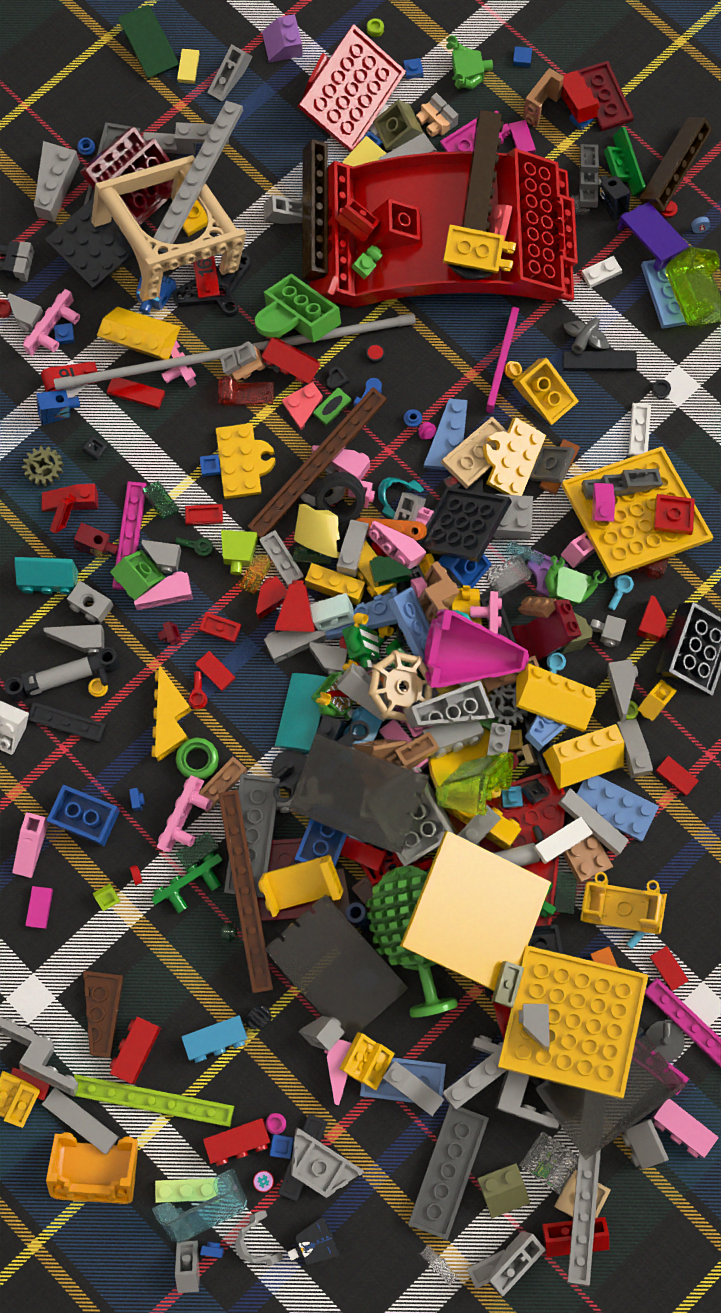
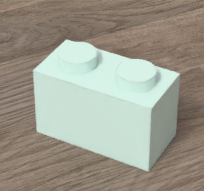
[310,593,354,631]

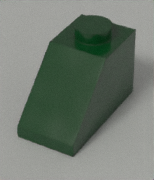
[369,556,412,588]

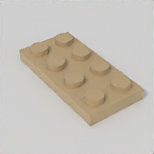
[440,417,507,489]

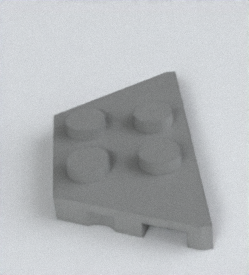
[291,1128,364,1198]

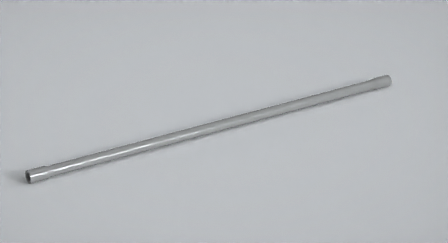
[54,313,416,390]

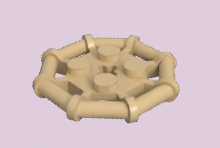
[368,650,433,723]

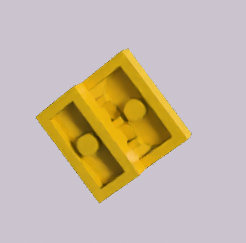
[339,1032,395,1090]
[0,1071,40,1128]

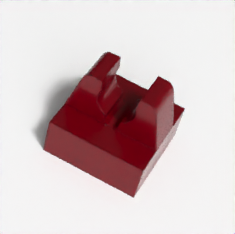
[157,621,182,645]

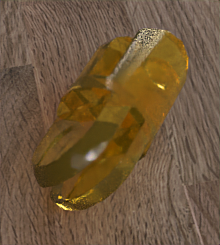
[238,554,271,594]

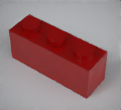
[561,70,600,123]
[261,337,321,384]
[109,1017,161,1085]
[203,1118,271,1166]
[543,1217,609,1257]

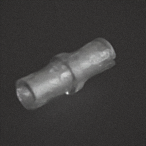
[420,1245,459,1286]

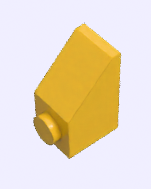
[637,679,677,721]

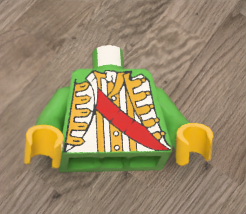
[311,660,358,720]

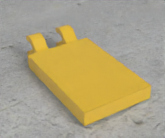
[443,225,516,273]

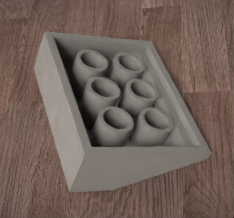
[365,767,458,866]

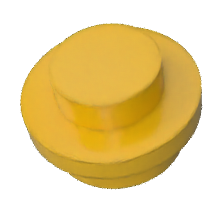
[504,361,522,380]
[88,678,108,697]

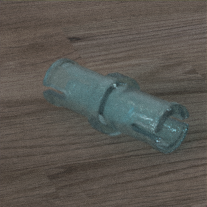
[506,541,545,566]

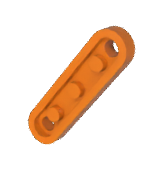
[355,517,427,540]

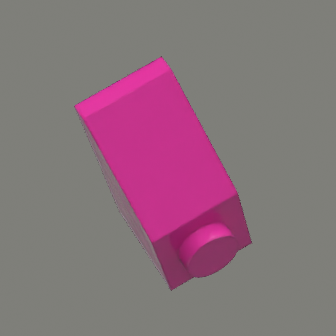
[592,483,615,522]

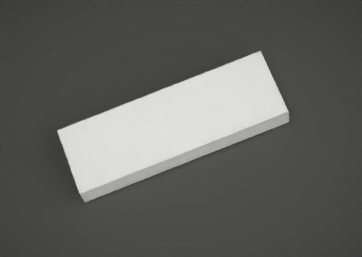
[628,403,651,457]
[533,817,593,864]

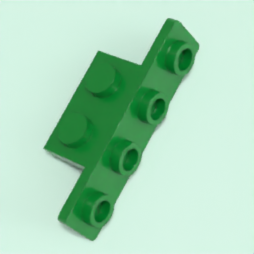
[604,127,645,196]

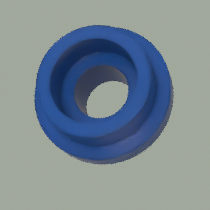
[77,138,95,155]
[404,409,422,428]

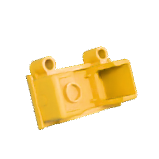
[581,872,667,934]

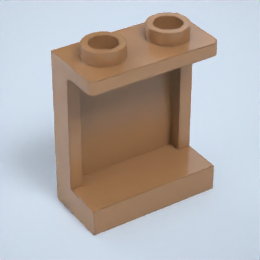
[523,68,564,127]

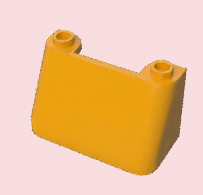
[46,1132,138,1204]

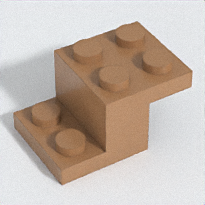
[418,561,460,625]

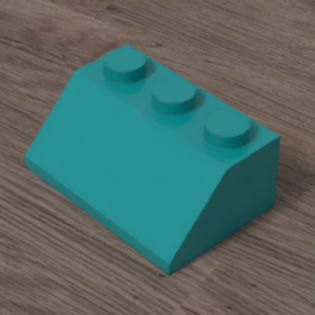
[15,557,79,595]

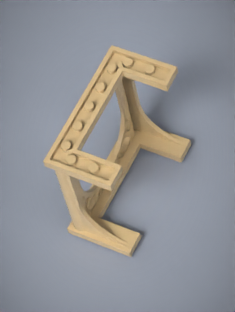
[91,155,246,301]

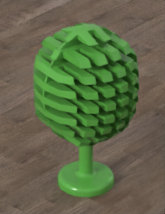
[365,866,458,1017]

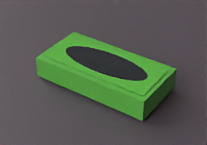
[313,388,352,426]

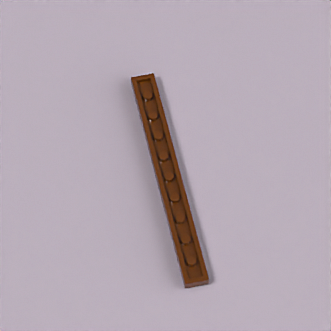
[248,387,388,538]
[218,789,273,993]

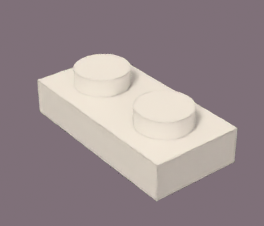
[581,256,622,288]

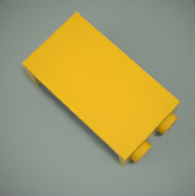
[258,855,343,917]

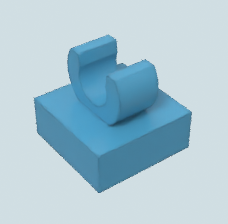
[501,786,523,808]

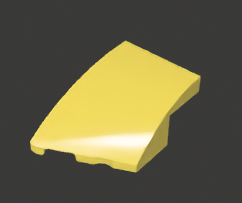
[294,504,340,558]

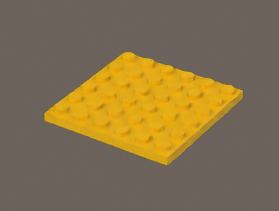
[561,447,713,578]
[498,945,648,1099]

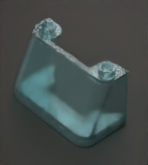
[152,1169,247,1243]

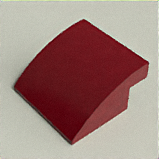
[80,127,174,226]

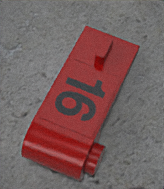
[191,255,220,299]
[41,361,100,392]

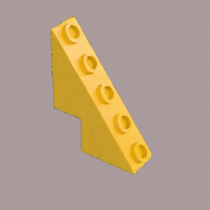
[152,666,191,761]

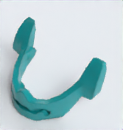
[378,477,424,519]

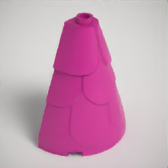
[424,609,529,688]

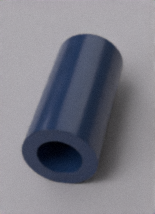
[346,903,371,931]

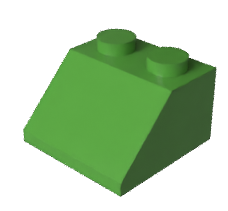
[110,550,166,600]

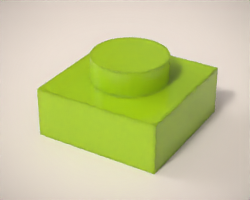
[93,884,121,911]

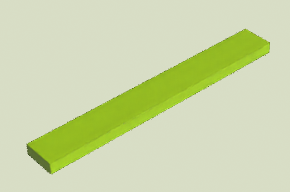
[74,1074,234,1127]

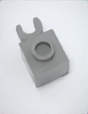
[590,615,626,647]

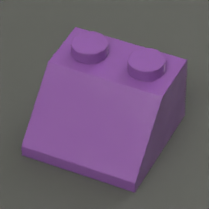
[262,14,303,63]

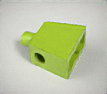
[221,530,258,575]

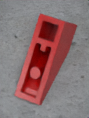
[42,484,98,512]

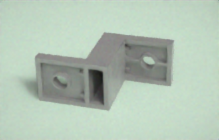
[471,1035,560,1129]

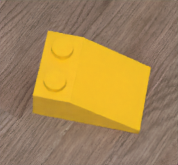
[512,358,579,425]

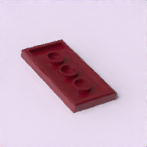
[577,61,634,132]

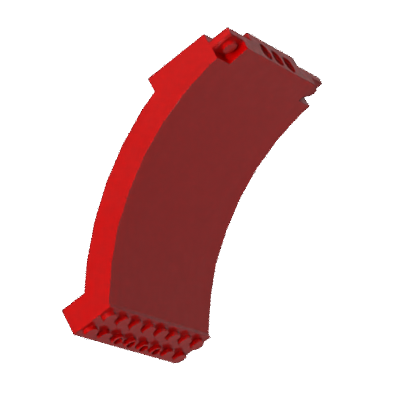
[325,148,578,308]

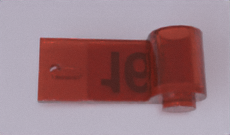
[218,376,274,406]

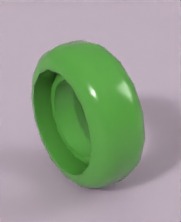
[176,738,219,779]

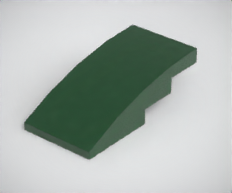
[117,4,179,80]

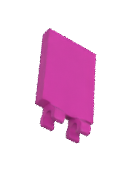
[440,111,511,152]

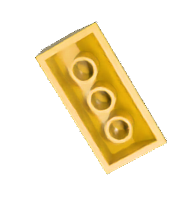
[97,307,181,360]
[516,663,596,732]
[543,724,624,789]
[442,795,521,850]

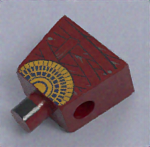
[74,522,119,558]

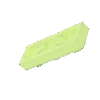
[155,1178,219,1203]

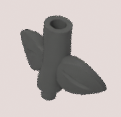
[563,317,610,354]

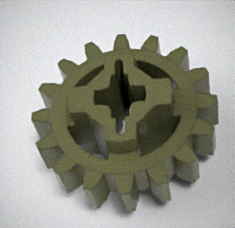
[22,446,64,487]

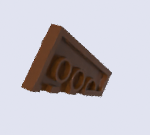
[83,971,124,1058]

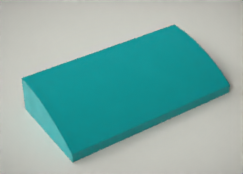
[275,673,327,755]

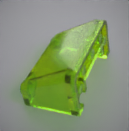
[666,247,721,326]
[436,751,513,816]

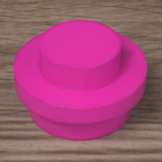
[418,422,436,440]
[266,1113,286,1134]

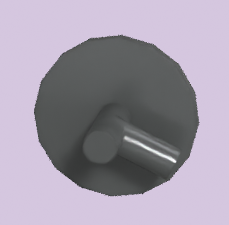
[644,1021,685,1062]

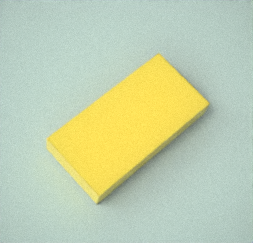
[177,49,200,84]

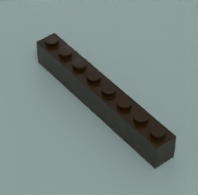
[462,110,504,232]
[302,139,328,281]

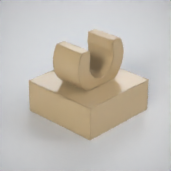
[516,744,538,766]

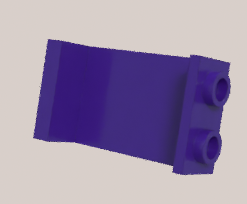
[618,202,689,272]

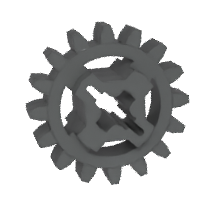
[489,684,528,726]

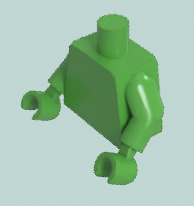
[446,35,493,90]
[545,556,606,606]

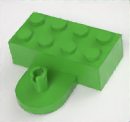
[255,274,341,343]

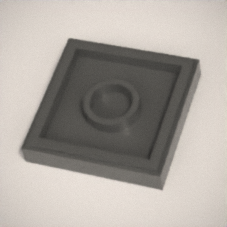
[529,445,575,483]

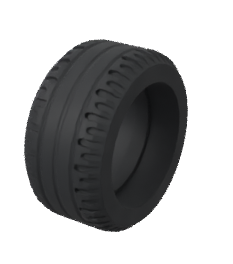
[315,471,365,523]

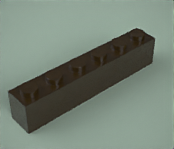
[639,117,712,211]

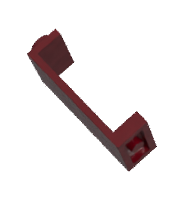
[511,599,582,662]

